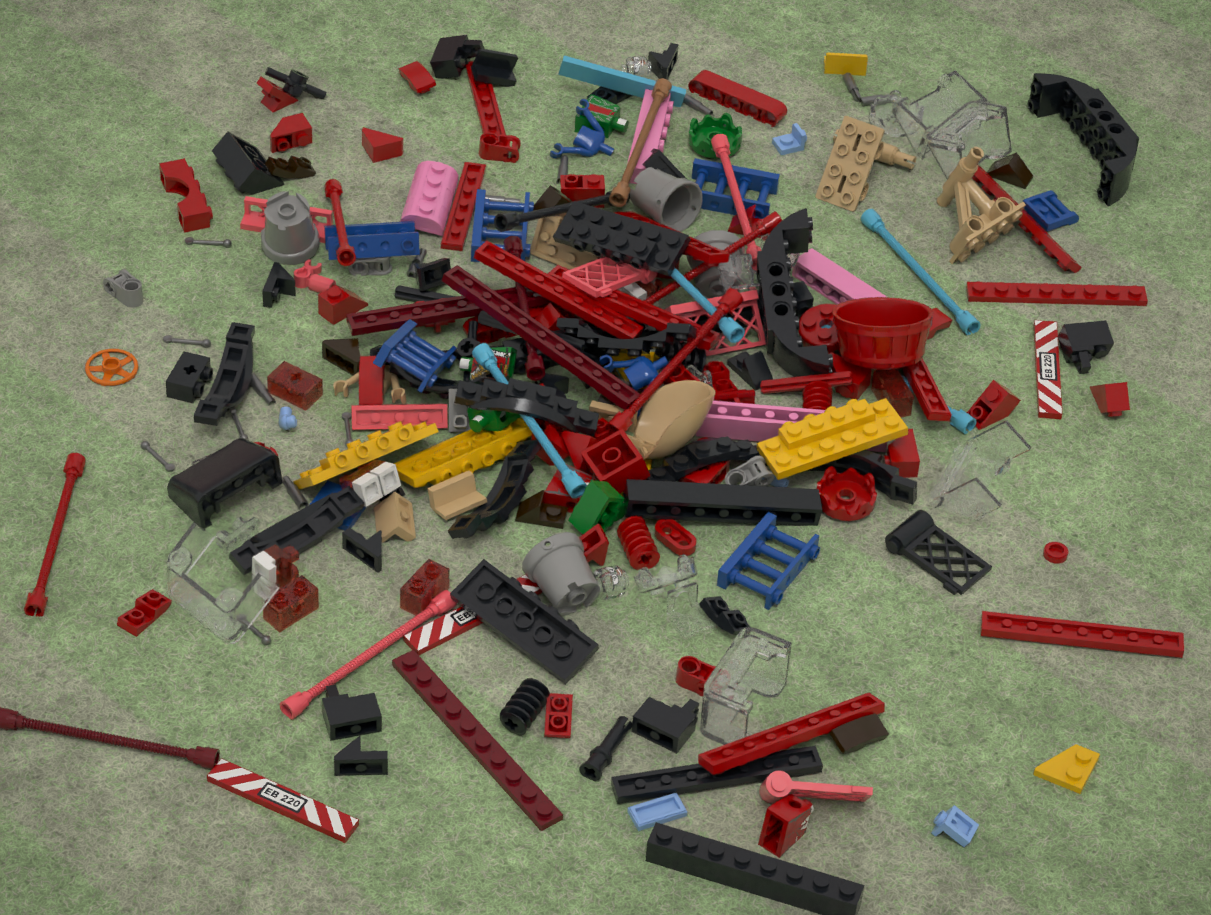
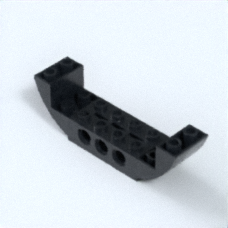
[1027,73,1139,206]
[757,208,833,377]

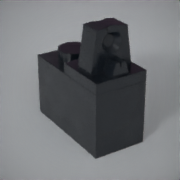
[430,35,485,79]
[1057,320,1114,374]
[322,684,382,741]
[632,697,699,754]

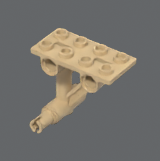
[815,116,917,211]
[937,146,1026,264]

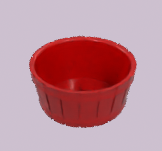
[832,297,934,370]

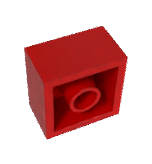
[580,429,651,494]

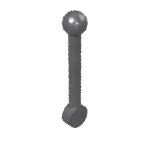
[185,237,232,248]
[163,335,211,348]
[229,406,248,440]
[342,412,353,447]
[140,441,175,472]
[235,612,271,645]

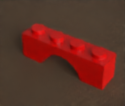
[159,158,213,233]

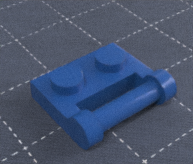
[1022,190,1079,231]

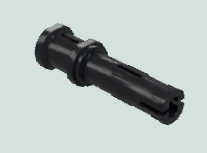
[579,716,632,782]

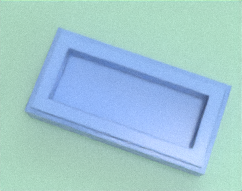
[627,792,687,831]

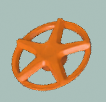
[85,349,139,386]

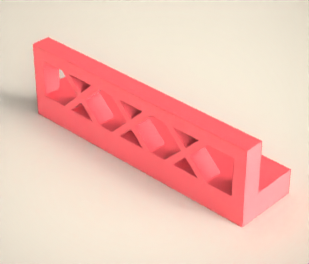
[240,196,333,243]
[351,403,448,430]

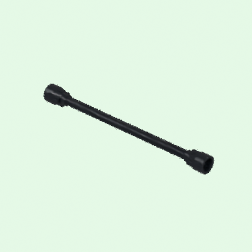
[494,191,630,232]

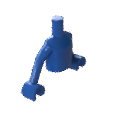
[550,99,614,158]
[599,355,668,420]

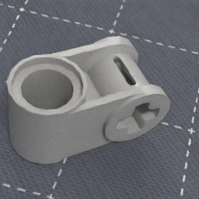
[349,257,392,276]
[103,269,144,308]
[725,456,774,486]

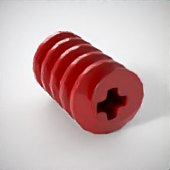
[802,380,832,410]
[617,516,660,570]

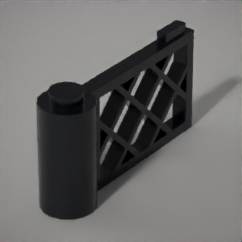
[885,510,992,595]

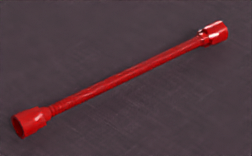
[324,179,356,266]
[623,211,782,317]
[606,288,743,434]
[24,453,86,617]

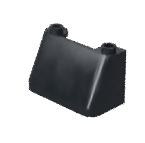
[167,438,283,530]

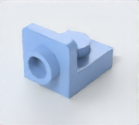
[772,123,807,155]
[931,805,979,847]

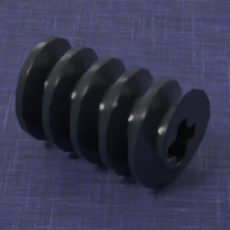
[653,340,706,376]
[500,678,550,736]

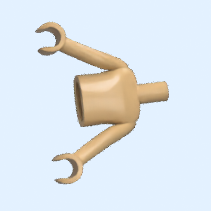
[333,365,406,405]

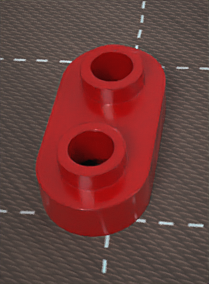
[654,519,697,556]

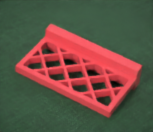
[665,290,766,357]

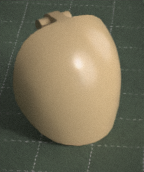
[627,380,716,460]

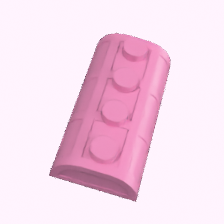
[400,161,458,236]

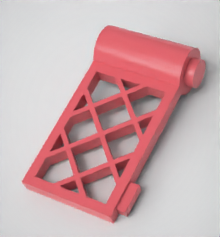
[562,256,657,298]
[759,771,873,804]

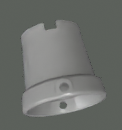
[630,167,703,232]
[261,191,320,265]
[686,230,745,299]
[522,532,600,615]

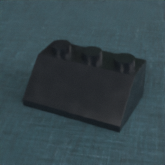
[212,131,284,195]

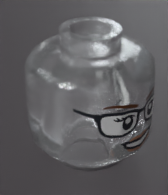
[622,56,652,79]
[594,565,629,600]

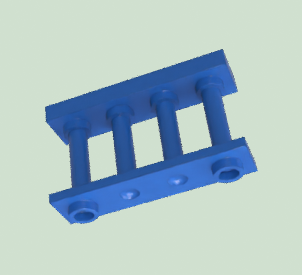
[692,158,780,219]
[471,189,534,262]
[324,221,420,260]
[373,319,457,393]
[717,512,820,610]

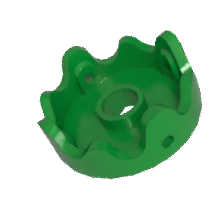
[688,113,742,159]

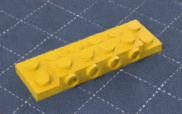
[757,398,908,480]
[393,418,532,488]
[293,421,439,489]

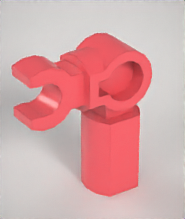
[294,259,336,293]

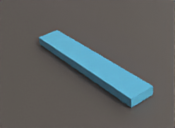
[558,56,686,107]

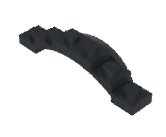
[556,318,697,357]
[194,322,255,426]
[370,345,509,399]
[454,378,599,436]
[645,436,768,482]
[448,440,541,539]
[806,450,917,505]
[229,486,364,575]

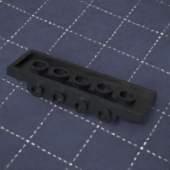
[553,201,691,276]
[450,559,599,685]

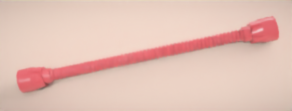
[711,134,762,271]
[280,590,457,720]

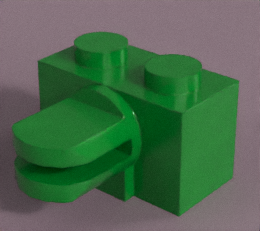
[568,480,625,535]

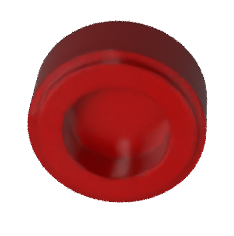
[1043,542,1069,564]

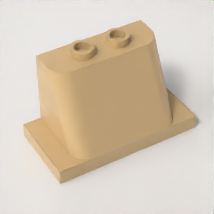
[530,213,611,281]

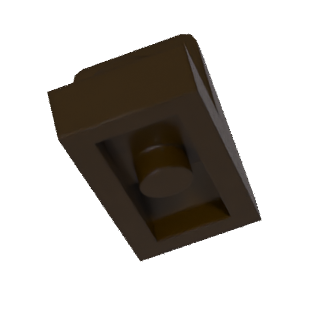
[515,490,568,529]

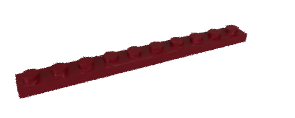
[442,265,641,410]
[346,287,554,336]
[392,650,563,831]

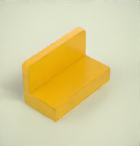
[824,52,868,76]

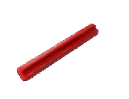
[760,371,853,394]

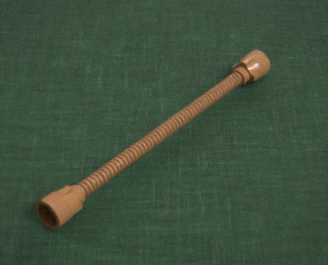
[609,78,672,207]

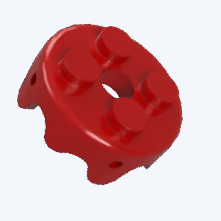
[798,304,839,354]
[817,466,877,521]

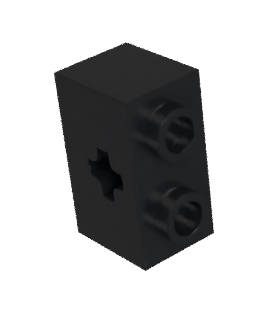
[166,351,213,403]

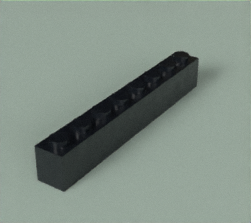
[623,479,822,526]
[645,822,864,915]

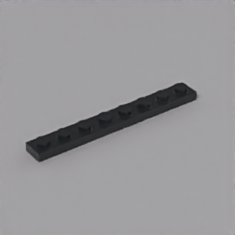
[611,745,823,804]

